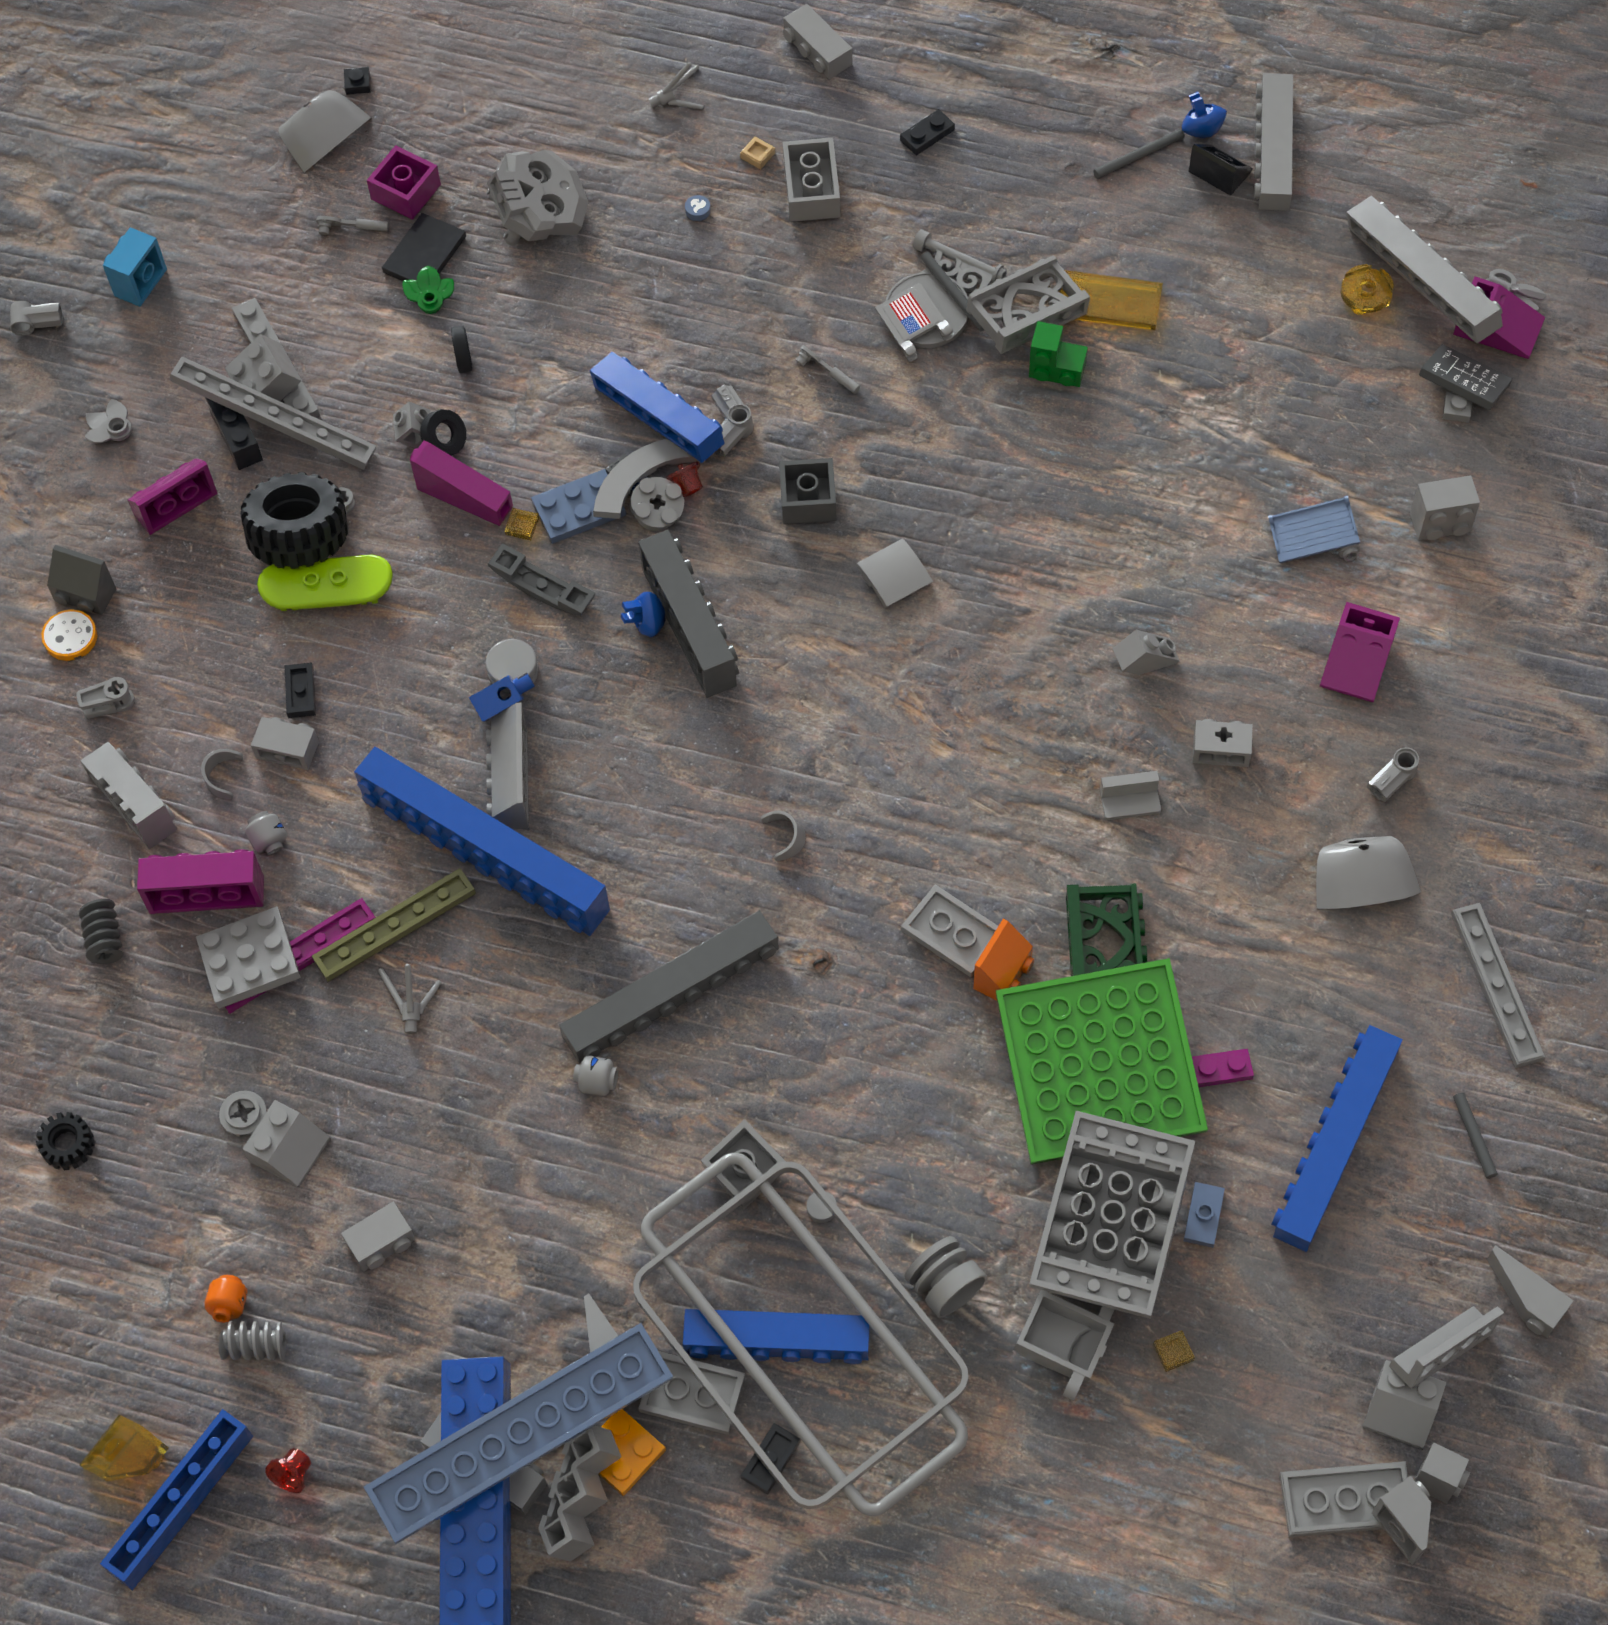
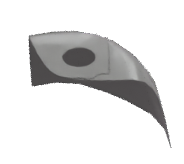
[278,90,371,172]
[1316,836,1421,909]

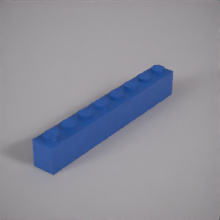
[1271,1025,1403,1252]

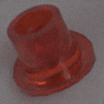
[665,461,703,497]
[265,1448,311,1493]

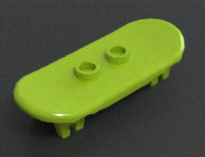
[257,554,393,611]

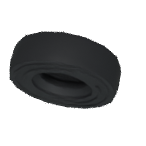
[451,326,473,373]
[420,409,467,456]

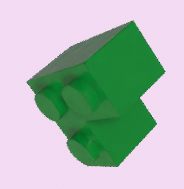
[1029,321,1088,387]

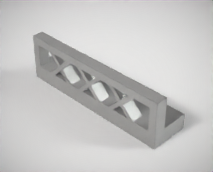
[1389,1306,1504,1389]

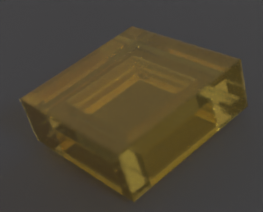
[505,508,539,541]
[1153,1330,1195,1372]

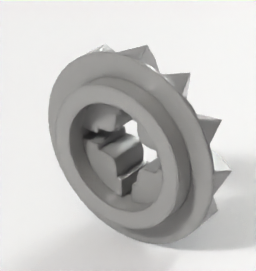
[219,1091,266,1137]

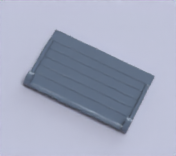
[1268,495,1360,563]

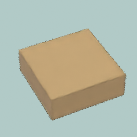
[740,137,775,170]

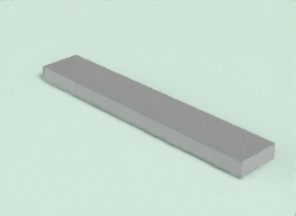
[1451,903,1545,1068]

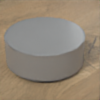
[807,1191,837,1223]

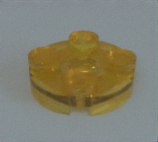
[1340,264,1394,315]

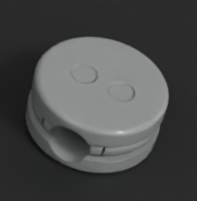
[486,639,539,693]

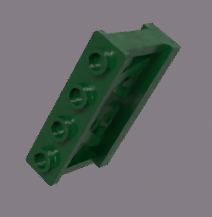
[1065,883,1147,976]

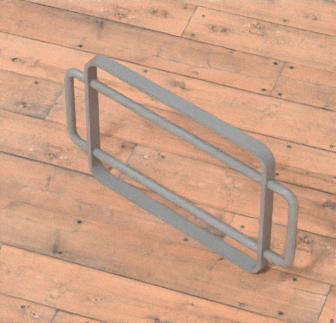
[633,1153,968,1516]

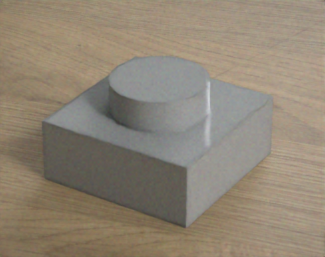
[1442,392,1472,423]

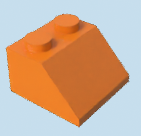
[973,919,1035,1001]

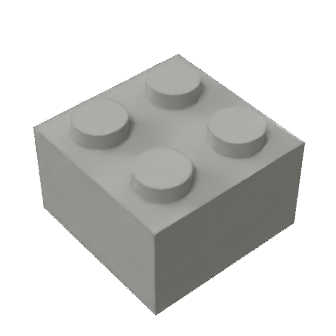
[225,334,301,401]
[1410,475,1480,541]
[701,1119,786,1210]

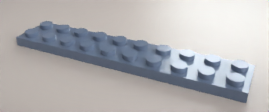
[364,1323,673,1545]

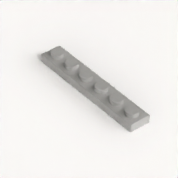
[232,298,320,418]

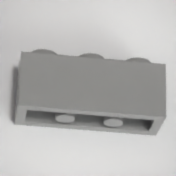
[783,4,853,79]

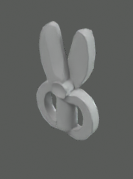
[1486,269,1546,312]

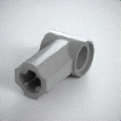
[10,301,63,335]
[1367,747,1419,802]

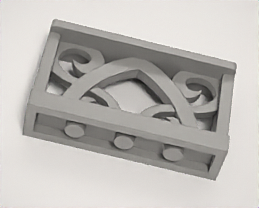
[966,255,1090,354]

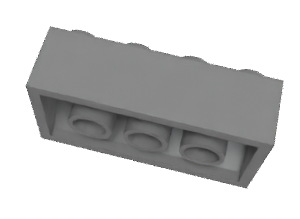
[486,703,529,829]

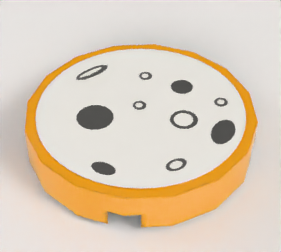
[41,609,98,661]

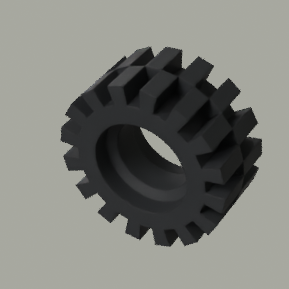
[36,1112,95,1171]

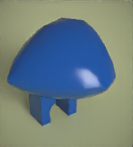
[1182,92,1227,139]
[621,592,666,637]

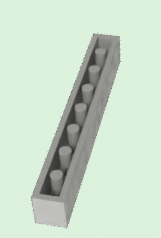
[1346,195,1503,343]

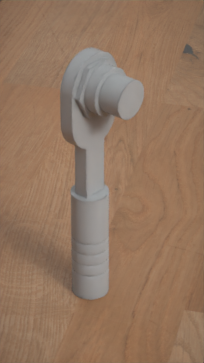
[316,216,389,235]
[796,345,861,394]

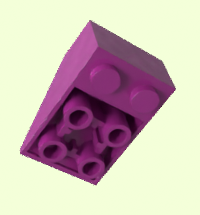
[1453,276,1545,359]
[1319,602,1400,702]

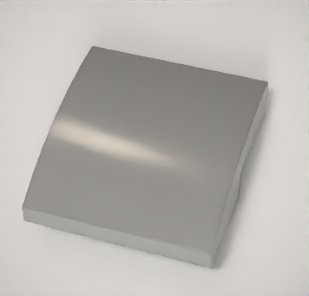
[856,538,933,609]

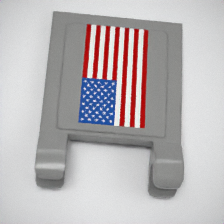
[875,283,954,362]

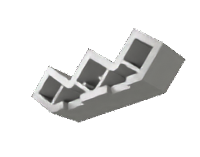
[538,1425,621,1562]

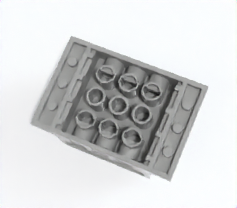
[1029,1111,1195,1319]

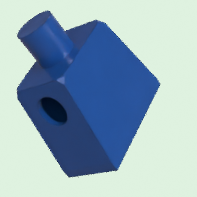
[469,672,535,722]

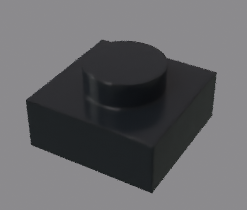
[344,67,371,95]

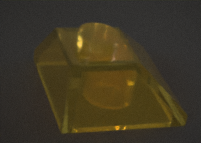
[79,1415,169,1481]

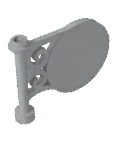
[885,229,1007,348]

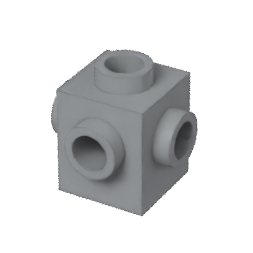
[393,402,430,448]

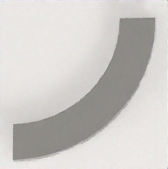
[593,439,705,519]

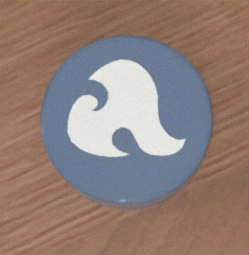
[685,195,711,221]

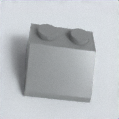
[242,1100,331,1188]
[1362,1360,1446,1450]
[1372,1476,1431,1565]

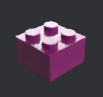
[367,145,441,220]

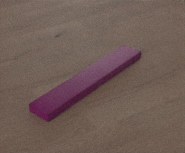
[225,898,376,1014]

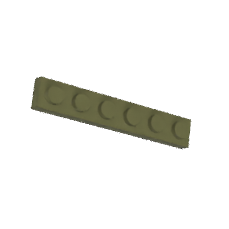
[312,868,476,982]

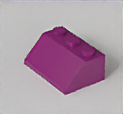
[128,458,218,535]

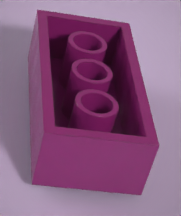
[137,849,264,914]

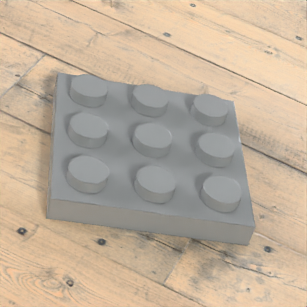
[196,906,301,1009]

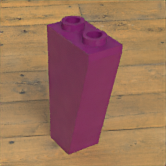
[410,440,513,526]

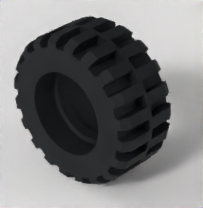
[240,472,349,569]

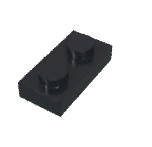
[900,109,955,156]
[284,662,316,719]
[741,1423,801,1495]

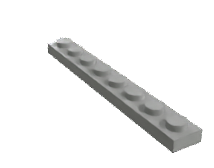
[169,357,376,470]

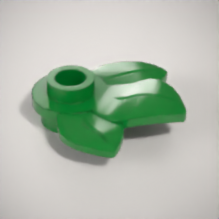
[402,266,454,314]

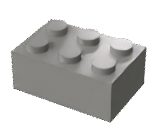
[782,137,841,222]

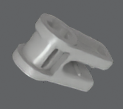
[76,677,135,719]

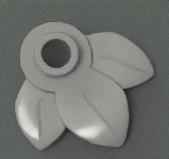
[85,399,132,443]

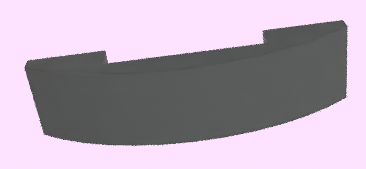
[488,543,595,616]

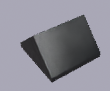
[1189,144,1253,196]

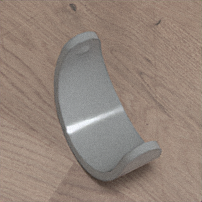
[201,749,244,799]
[761,811,806,861]

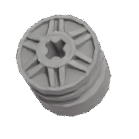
[905,1236,987,1318]

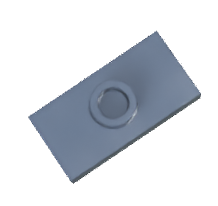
[1183,1182,1225,1248]

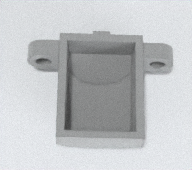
[1014,1290,1115,1401]

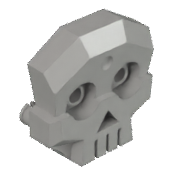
[486,150,588,246]

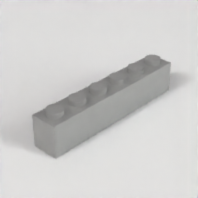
[1254,73,1293,211]

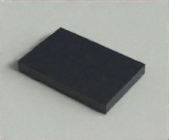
[382,213,466,281]

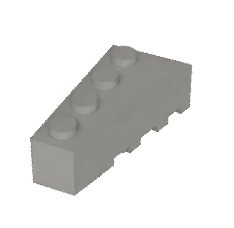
[80,742,176,849]

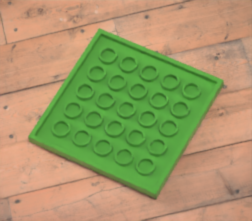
[996,958,1208,1165]

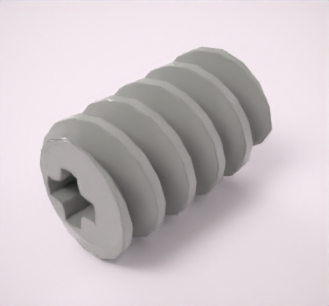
[219,1321,287,1361]

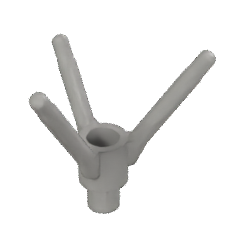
[649,62,704,110]
[378,964,441,1033]

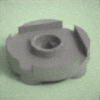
[630,477,684,531]

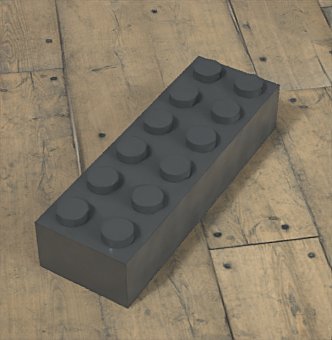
[638,530,739,698]

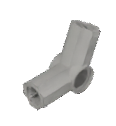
[712,384,754,457]

